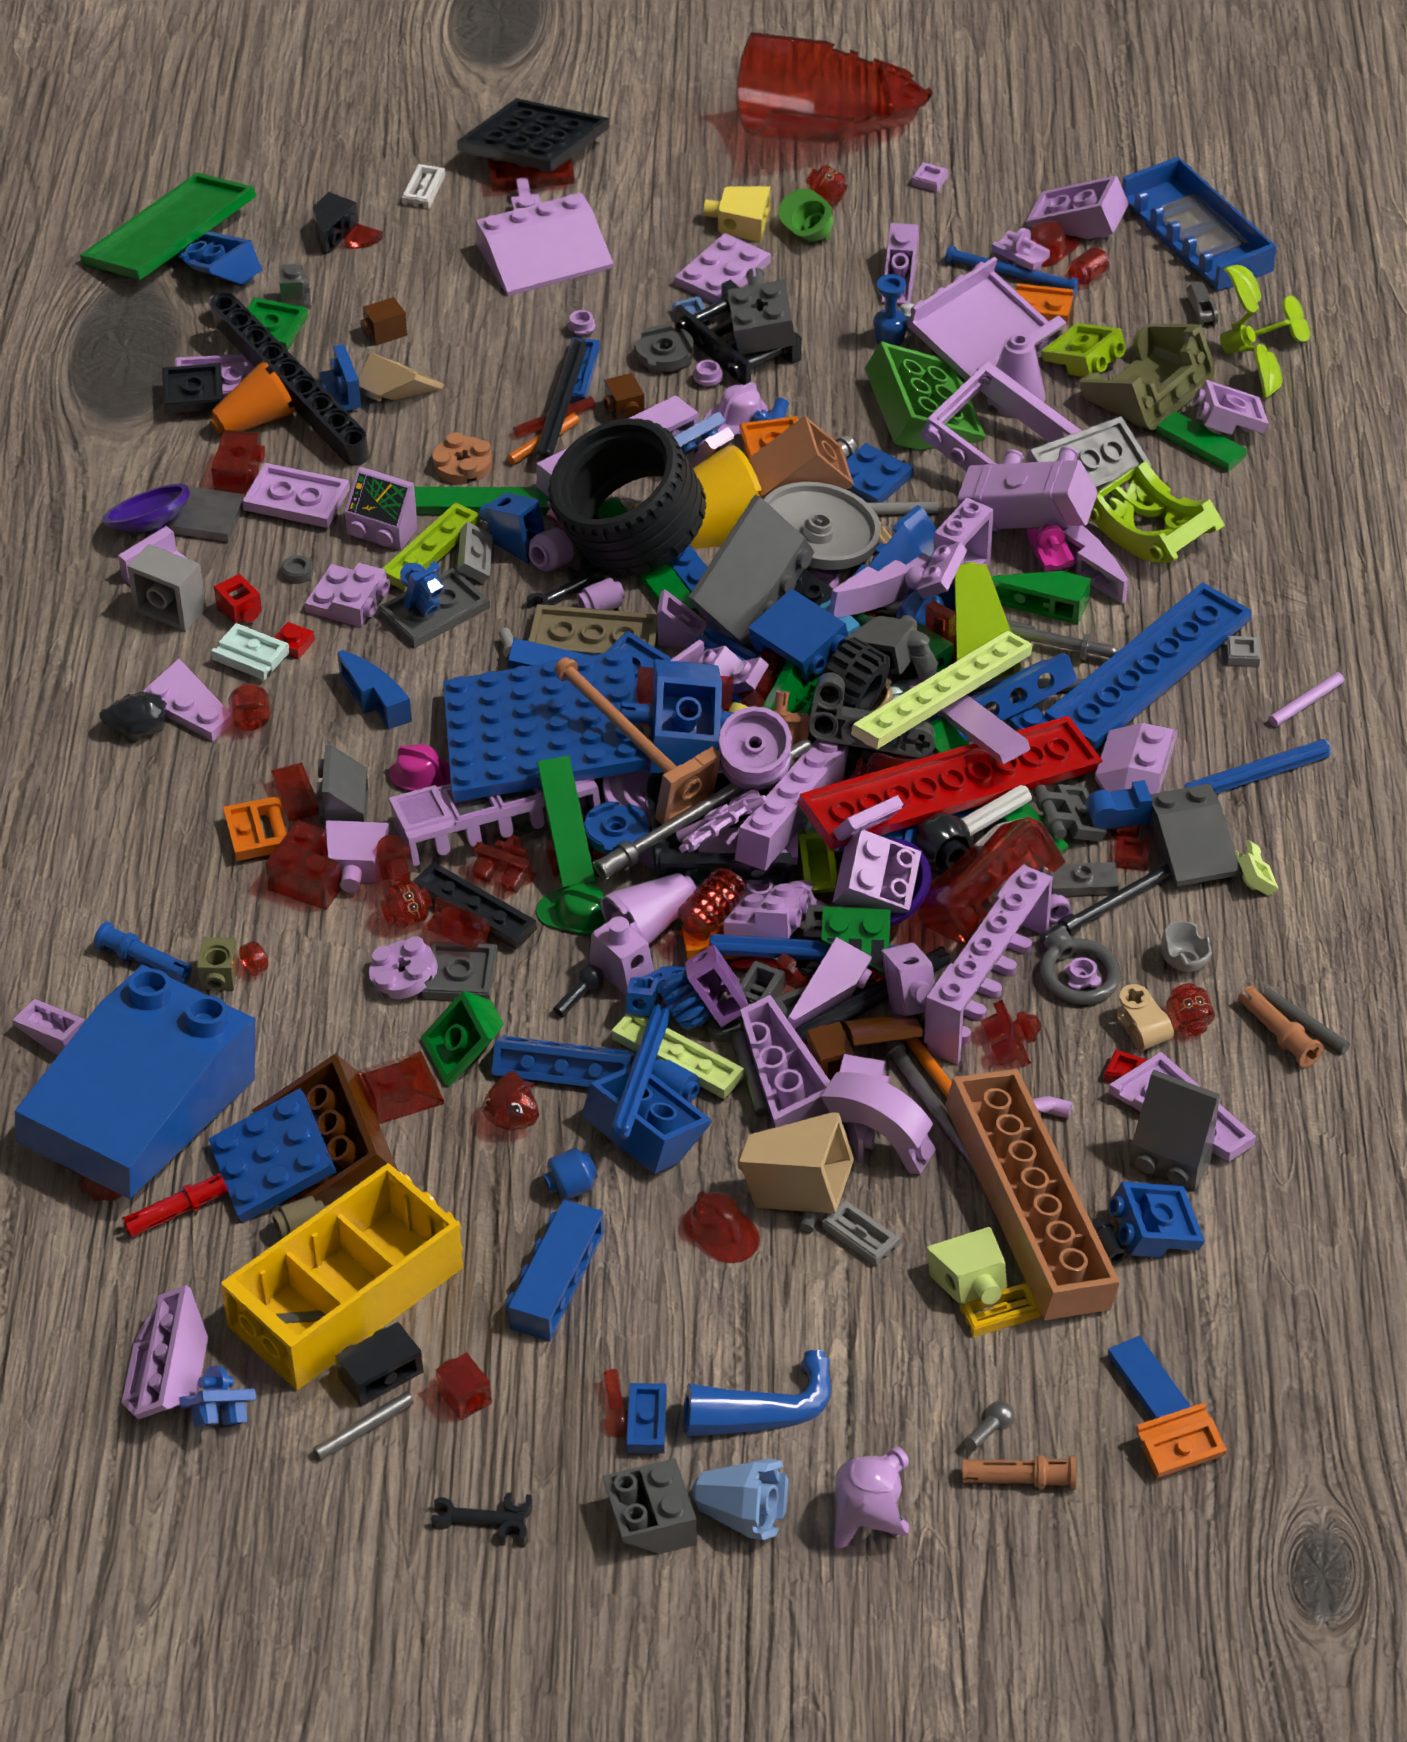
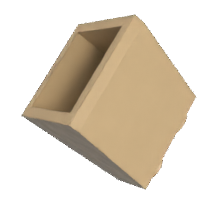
[738,1112,854,1214]

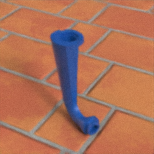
[683,1350,831,1436]

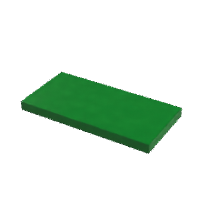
[80,172,257,280]

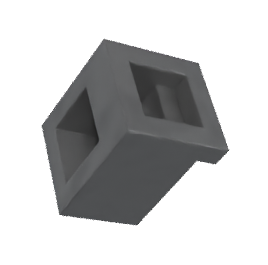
[279,264,311,309]

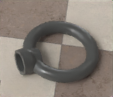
[1040,928,1121,1005]

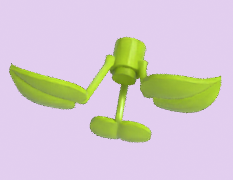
[1220,265,1311,398]

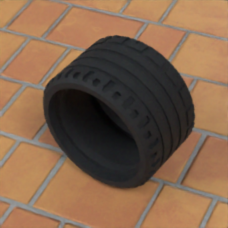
[548,418,707,577]

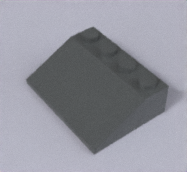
[688,494,815,651]

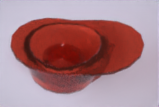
[1030,221,1080,267]
[683,1191,760,1263]

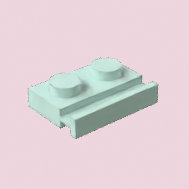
[211,623,290,680]

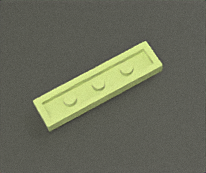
[611,1014,744,1099]

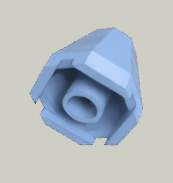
[691,1458,789,1540]

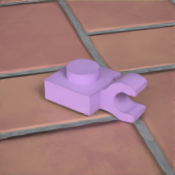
[511,178,541,210]

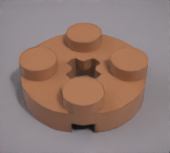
[432,432,492,485]

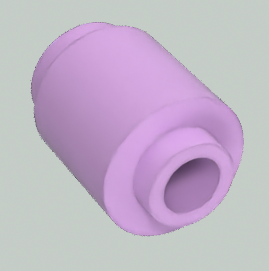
[577,578,625,610]

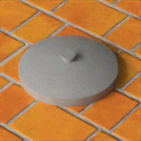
[764,482,881,570]

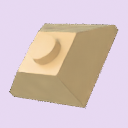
[359,352,444,402]

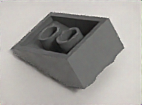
[1146,783,1240,887]
[1130,1070,1220,1191]

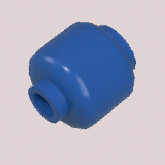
[543,1148,598,1200]

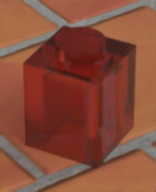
[435,1352,492,1421]

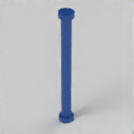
[945,246,1079,295]

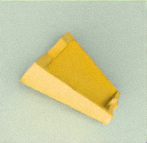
[632,445,762,549]

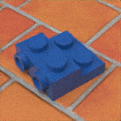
[1108,1182,1205,1257]

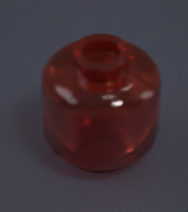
[228,683,271,731]

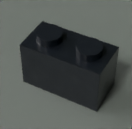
[335,1322,424,1407]

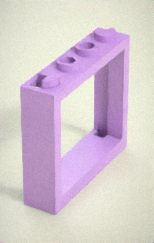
[920,361,1082,472]

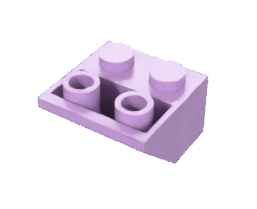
[833,829,921,913]

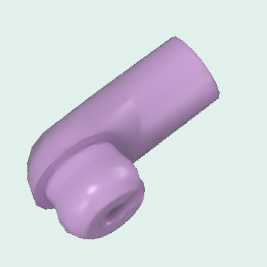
[1033,1096,1073,1119]

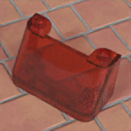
[917,817,1066,947]

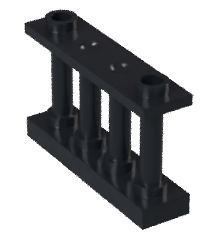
[675,279,802,385]

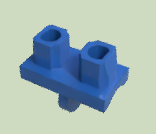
[400,561,445,617]
[179,1366,256,1427]

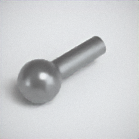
[964,1401,1015,1451]

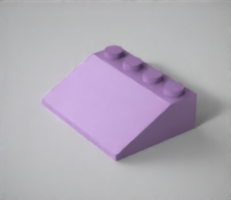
[476,193,613,296]

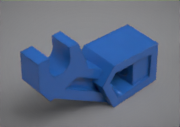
[626,966,686,1016]

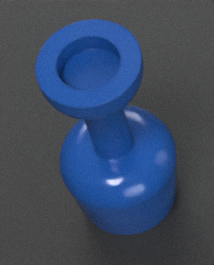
[873,274,908,346]

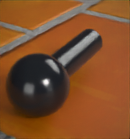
[553,964,604,1017]

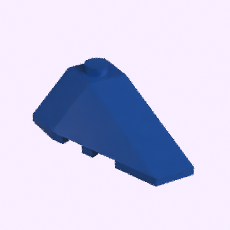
[177,231,262,285]
[853,505,937,576]

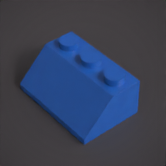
[581,1066,712,1174]

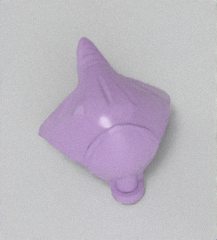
[834,1447,909,1549]

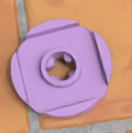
[369,936,438,999]

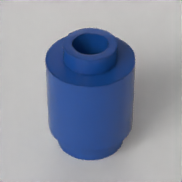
[651,1059,700,1102]

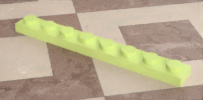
[851,631,1033,749]

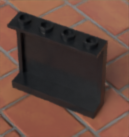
[645,772,793,885]

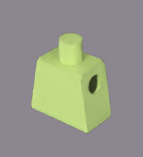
[927,1227,1007,1305]

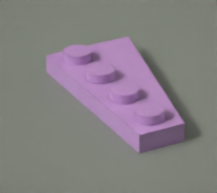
[1109,1052,1256,1162]

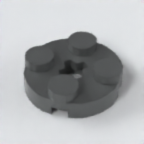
[635,325,694,375]

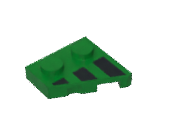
[821,907,891,976]

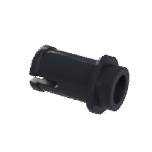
[1092,1218,1127,1265]

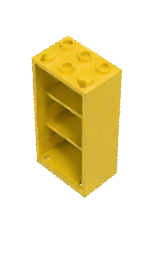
[220,1163,463,1391]

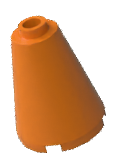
[209,361,295,436]

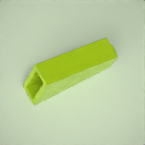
[954,562,1021,678]

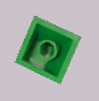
[421,990,504,1086]

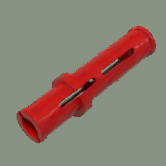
[122,1173,228,1239]

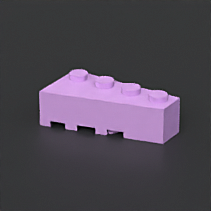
[740,995,830,1128]

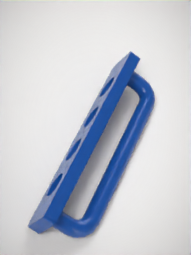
[929,653,1077,740]

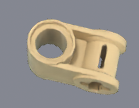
[1117,984,1174,1051]

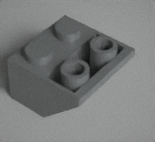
[316,745,369,835]
[602,1458,697,1554]

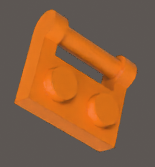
[223,797,294,861]

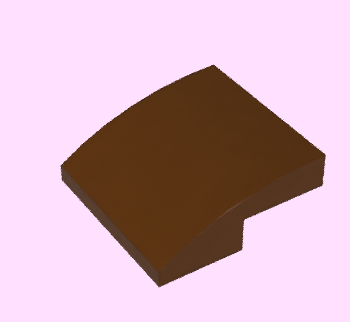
[842,1014,923,1047]

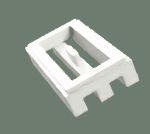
[402,164,445,209]

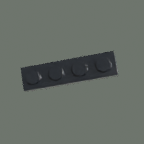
[412,862,537,949]

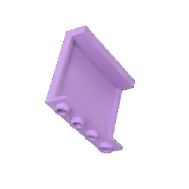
[907,257,1067,393]

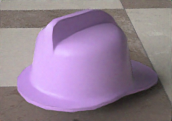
[704,382,768,436]

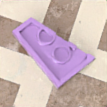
[143,659,233,742]

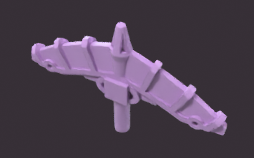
[676,789,767,853]

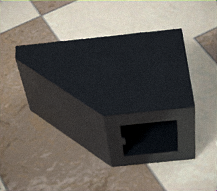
[313,192,359,255]

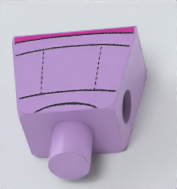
[881,942,935,1016]

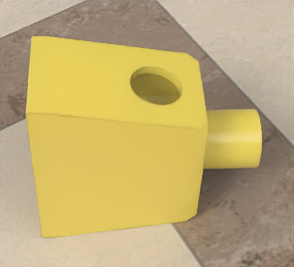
[703,186,770,242]

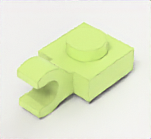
[1235,840,1279,896]

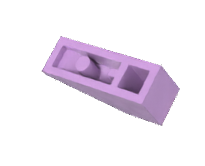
[788,937,872,1030]

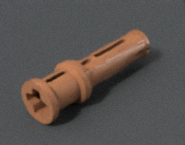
[1238,986,1324,1068]
[963,1455,1076,1490]

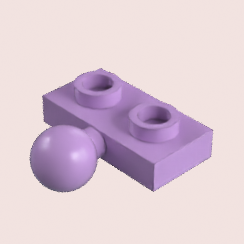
[905,542,967,599]

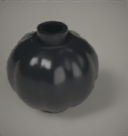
[911,813,972,874]

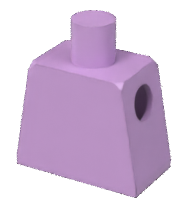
[326,820,391,893]
[589,916,654,997]

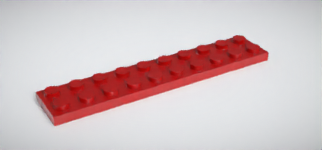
[797,716,1103,850]

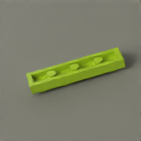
[382,502,480,591]

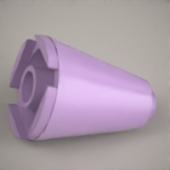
[987,334,1046,418]
[600,873,697,945]

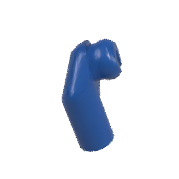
[753,398,789,422]

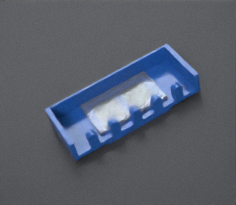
[1122,156,1276,291]

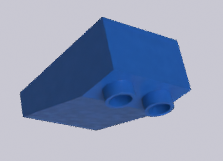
[15,964,256,1199]

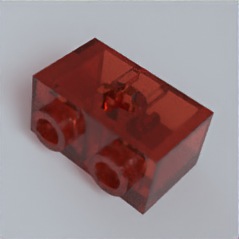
[211,430,265,494]

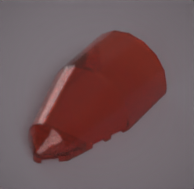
[737,32,933,144]

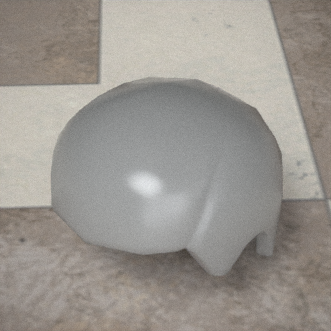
[1161,921,1212,972]

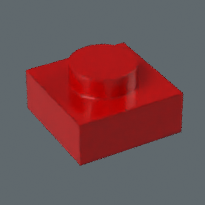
[274,622,315,659]

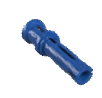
[93,921,192,984]

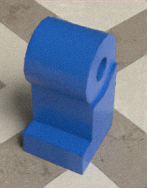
[1085,780,1153,829]

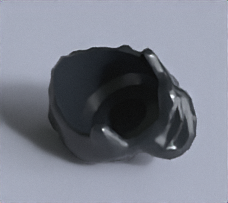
[99,691,167,743]

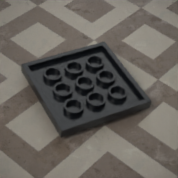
[457,98,609,172]

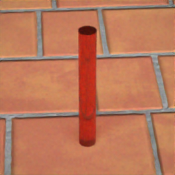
[513,396,595,438]

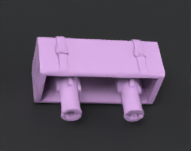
[958,446,1097,531]

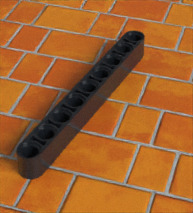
[210,292,369,466]

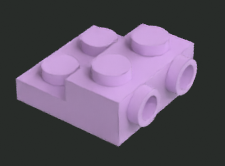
[1193,380,1269,435]
[305,562,390,628]
[723,884,812,939]

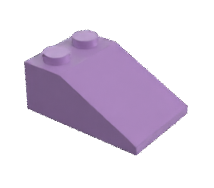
[1026,175,1129,239]

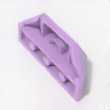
[1095,723,1178,794]
[122,1285,208,1419]

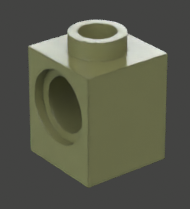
[197,937,239,991]

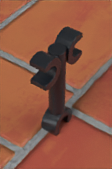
[526,560,606,609]
[431,1492,533,1547]

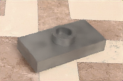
[1049,862,1119,896]

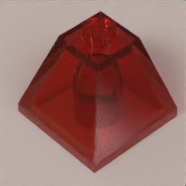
[357,1051,444,1124]

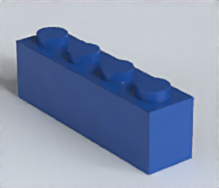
[505,1199,604,1341]

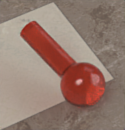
[603,1369,628,1437]

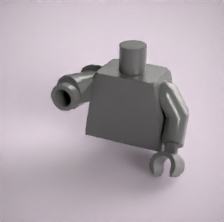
[844,615,938,681]

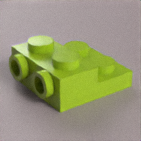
[1041,323,1126,378]

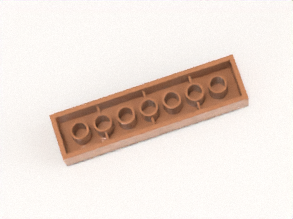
[945,1069,1120,1320]

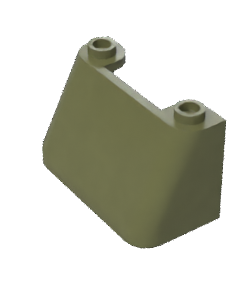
[1078,323,1215,430]

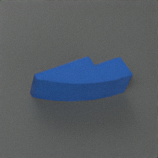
[337,650,412,730]

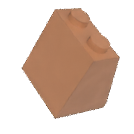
[750,416,854,500]

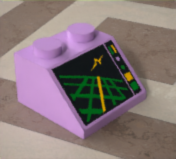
[345,467,418,551]

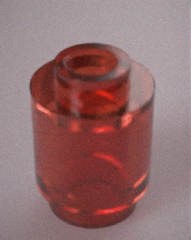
[1068,247,1110,285]

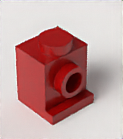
[214,574,262,624]

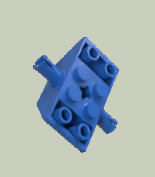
[620,659,734,773]

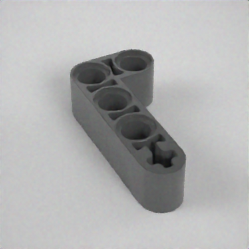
[809,673,935,758]

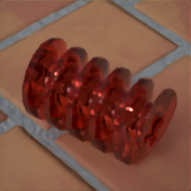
[677,868,747,941]

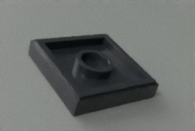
[162,363,223,414]

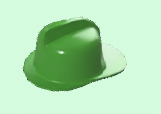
[778,188,833,242]

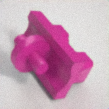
[1027,524,1074,572]

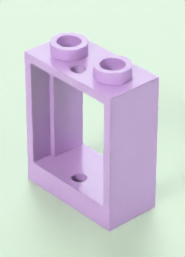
[933,498,993,587]

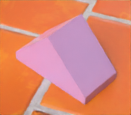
[657,589,706,647]

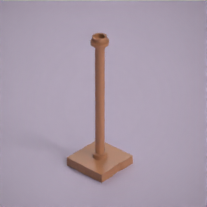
[554,657,721,825]

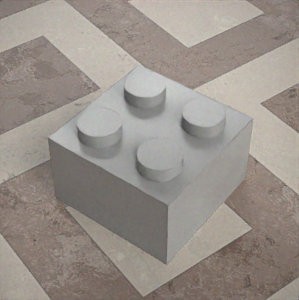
[127,544,206,632]

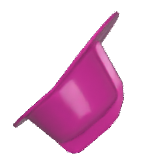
[389,744,451,791]

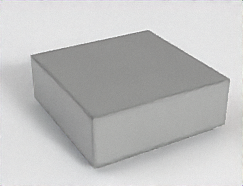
[1227,636,1260,667]

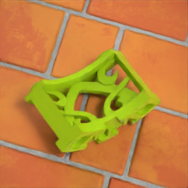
[1089,461,1225,563]

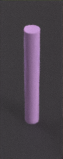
[1268,672,1344,727]

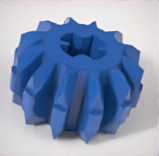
[660,970,712,1030]

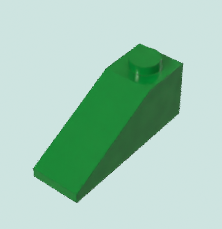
[992,571,1091,625]

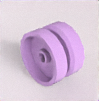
[719,706,792,791]

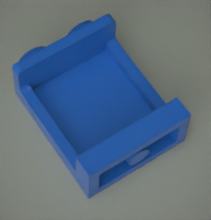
[748,588,848,682]

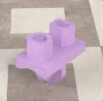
[992,228,1050,272]

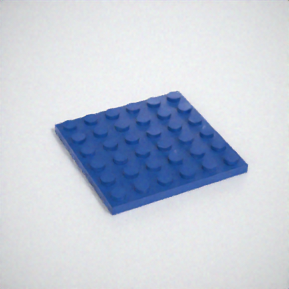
[443,649,648,802]

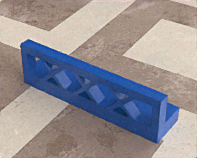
[491,1035,637,1087]

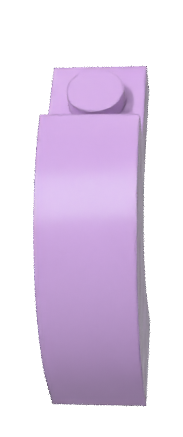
[821,1072,936,1174]

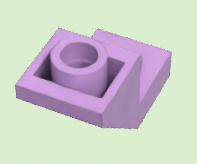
[698,646,769,694]

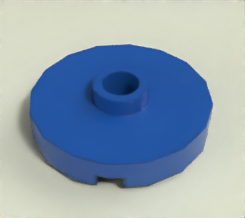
[584,801,649,855]

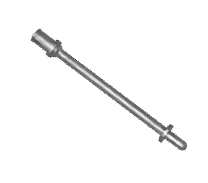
[874,599,1118,661]
[594,739,811,880]

